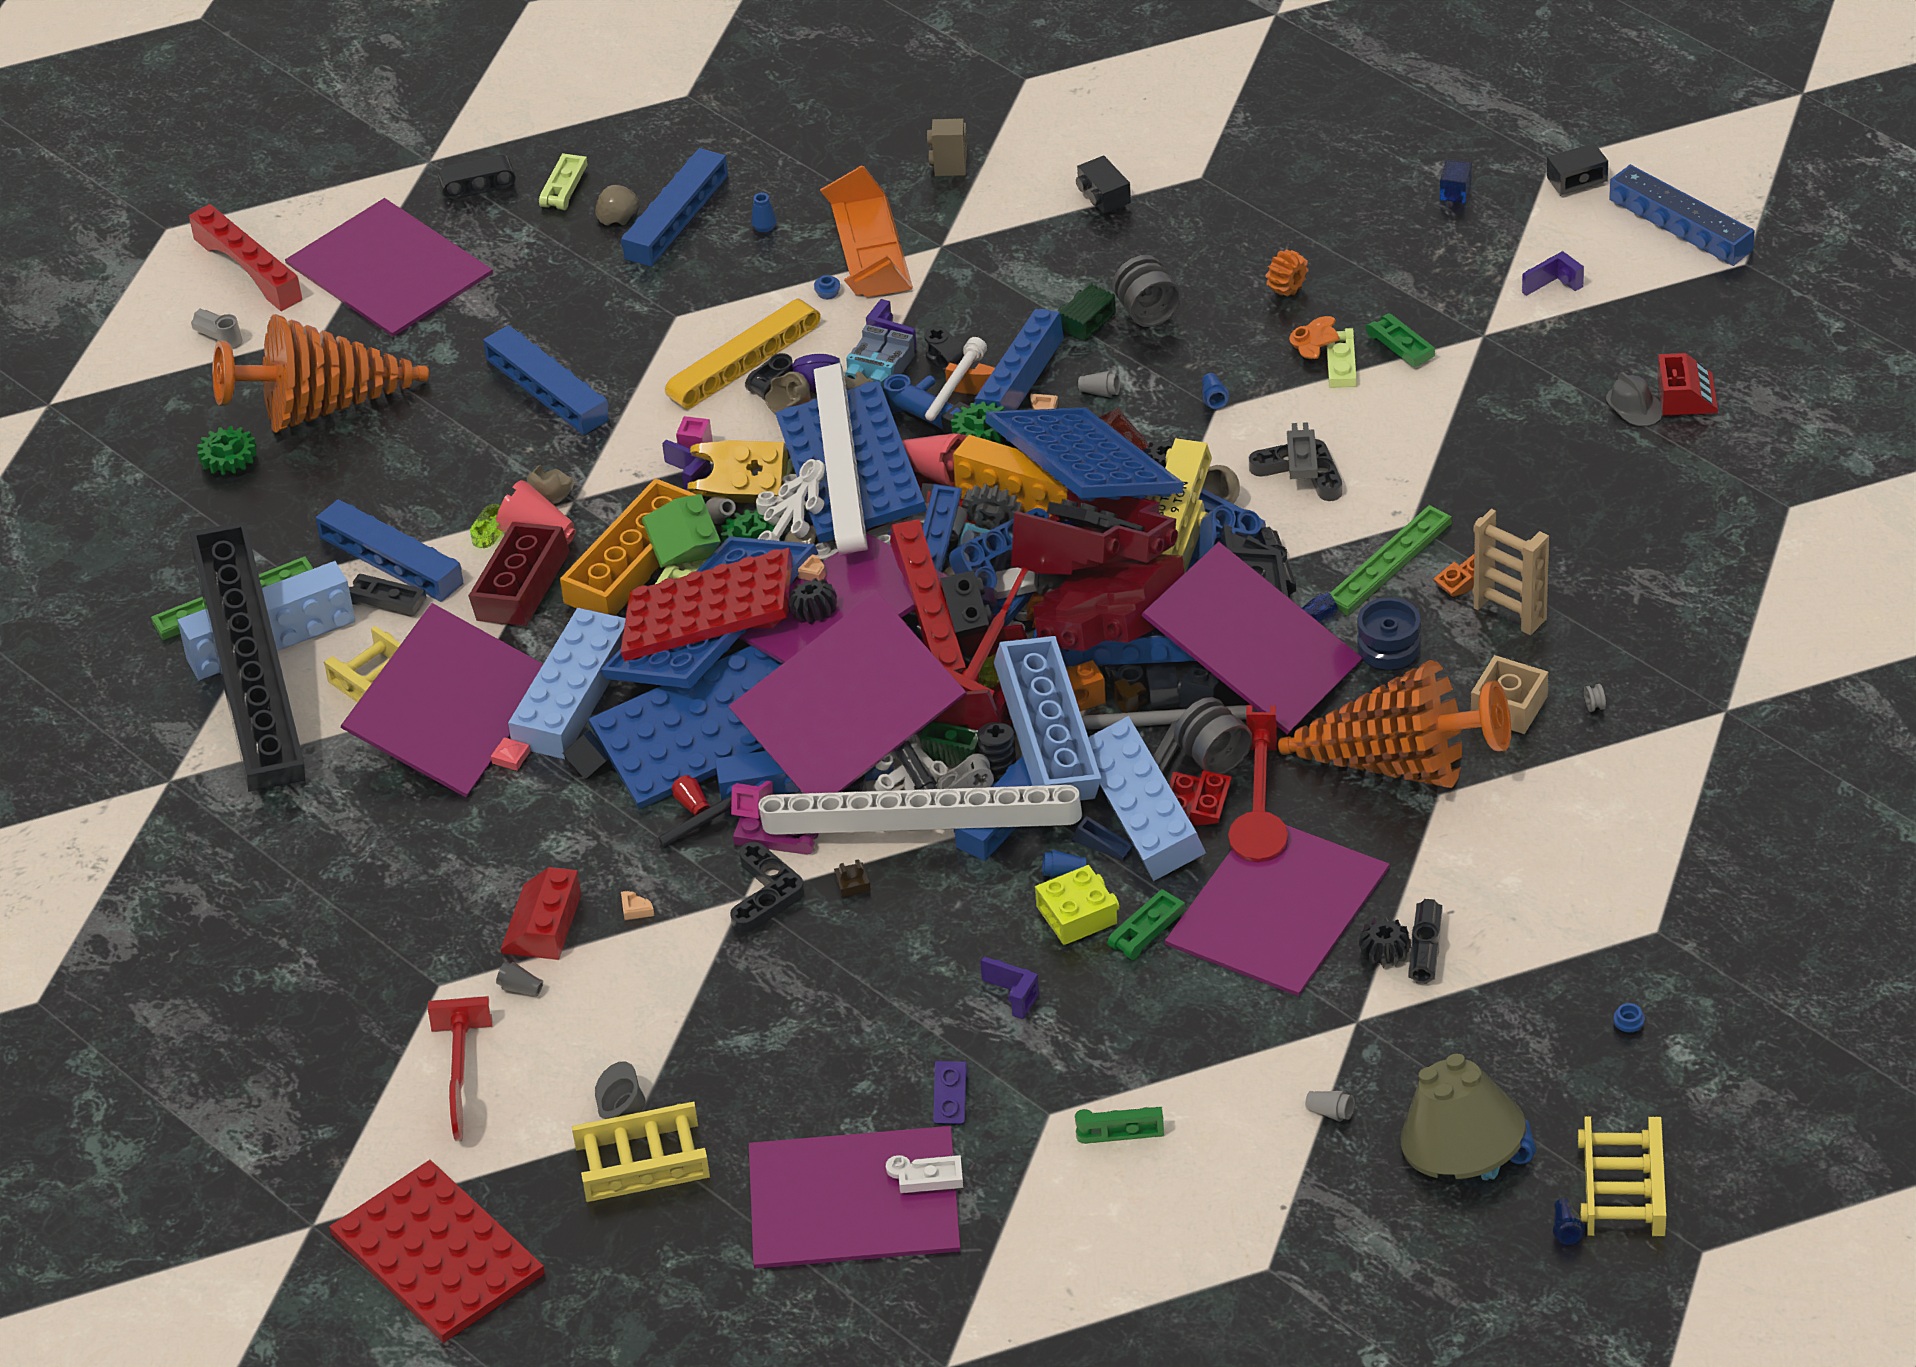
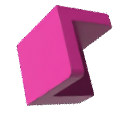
[676,416,713,449]
[731,781,773,819]

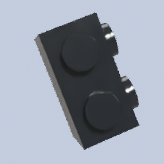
[1547,143,1608,195]
[1076,155,1131,214]
[940,570,992,639]
[1177,662,1232,708]

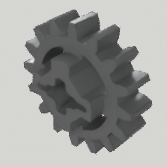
[961,484,1023,531]

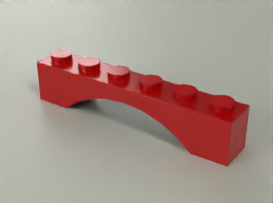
[189,204,302,311]
[890,519,966,674]

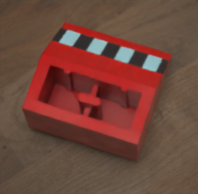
[1657,353,1718,415]

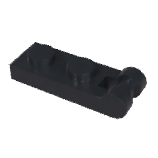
[349,574,426,616]

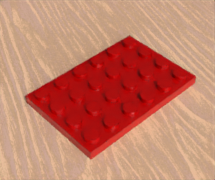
[621,548,793,662]
[329,1160,545,1343]

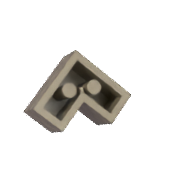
[927,119,967,176]

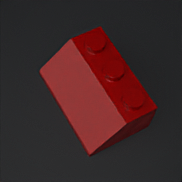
[500,867,581,960]

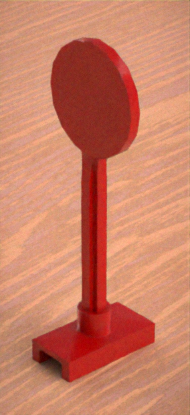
[944,567,1028,696]
[1228,705,1288,862]
[428,996,492,1141]

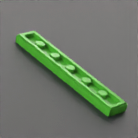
[1326,505,1452,616]
[151,557,313,640]

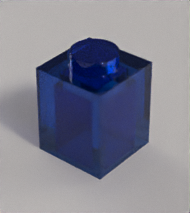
[1440,160,1472,203]

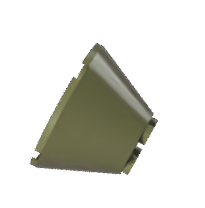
[1400,1054,1526,1179]

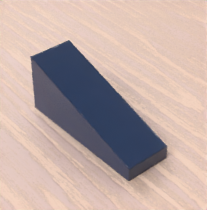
[1072,816,1133,860]

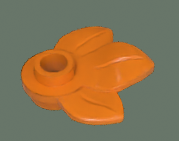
[1289,316,1340,359]

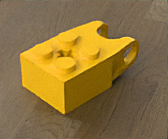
[687,440,788,503]

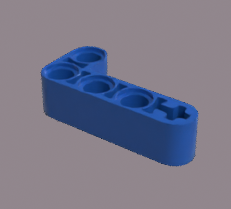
[1199,505,1261,560]
[949,508,1049,588]

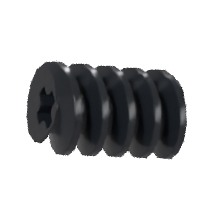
[977,722,1016,783]

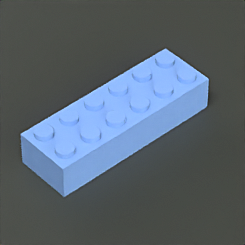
[177,561,355,681]
[508,608,626,759]
[994,636,1101,800]
[1088,716,1206,881]

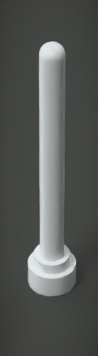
[925,337,987,421]

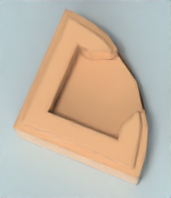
[1030,394,1058,410]
[798,554,826,581]
[621,891,654,920]

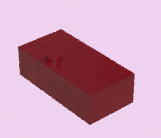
[468,522,570,626]

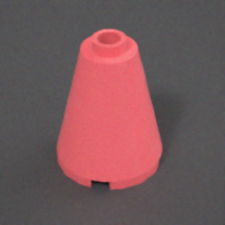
[902,433,967,487]
[496,480,576,544]

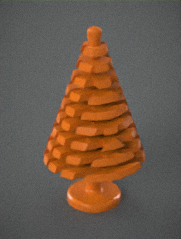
[212,314,430,433]
[1278,660,1511,788]

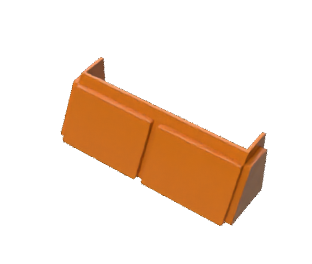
[820,165,913,297]

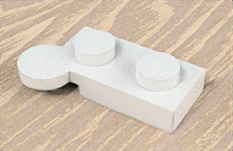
[886,1155,963,1193]

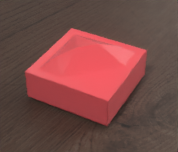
[491,737,531,771]

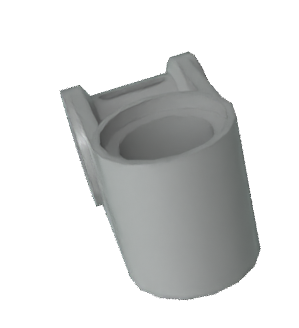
[936,754,994,789]

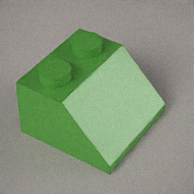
[642,494,721,567]

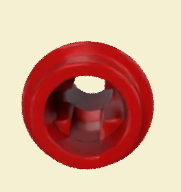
[671,775,710,816]

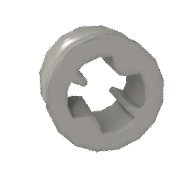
[1584,684,1606,712]

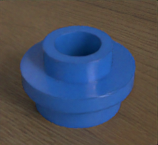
[814,275,840,299]
[1613,1003,1645,1032]

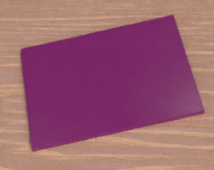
[285,198,493,337]
[739,533,947,663]
[1141,542,1362,734]
[728,591,967,794]
[340,603,543,797]
[1165,825,1390,997]
[749,1126,960,1269]

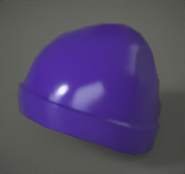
[792,354,840,393]

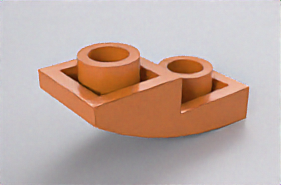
[945,363,995,395]
[1433,553,1497,597]

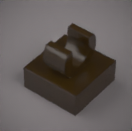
[1114,678,1147,713]
[834,859,871,897]

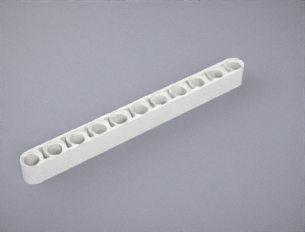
[814,363,868,556]
[758,785,1082,834]

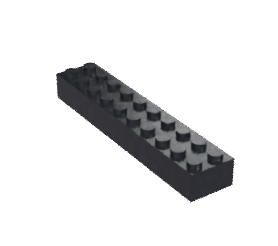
[190,521,305,792]

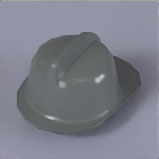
[1606,372,1663,426]
[595,1061,646,1119]

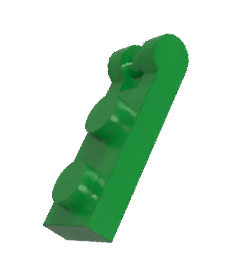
[1366,313,1435,368]
[1107,889,1185,960]
[1075,1106,1164,1144]

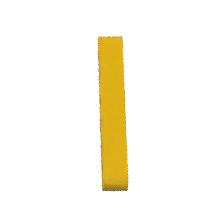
[665,299,821,409]

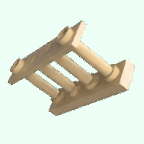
[1472,509,1549,635]

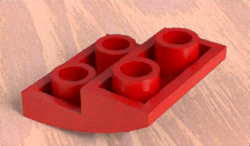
[1169,770,1231,825]

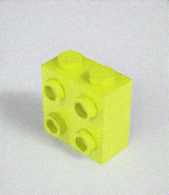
[1035,865,1119,945]

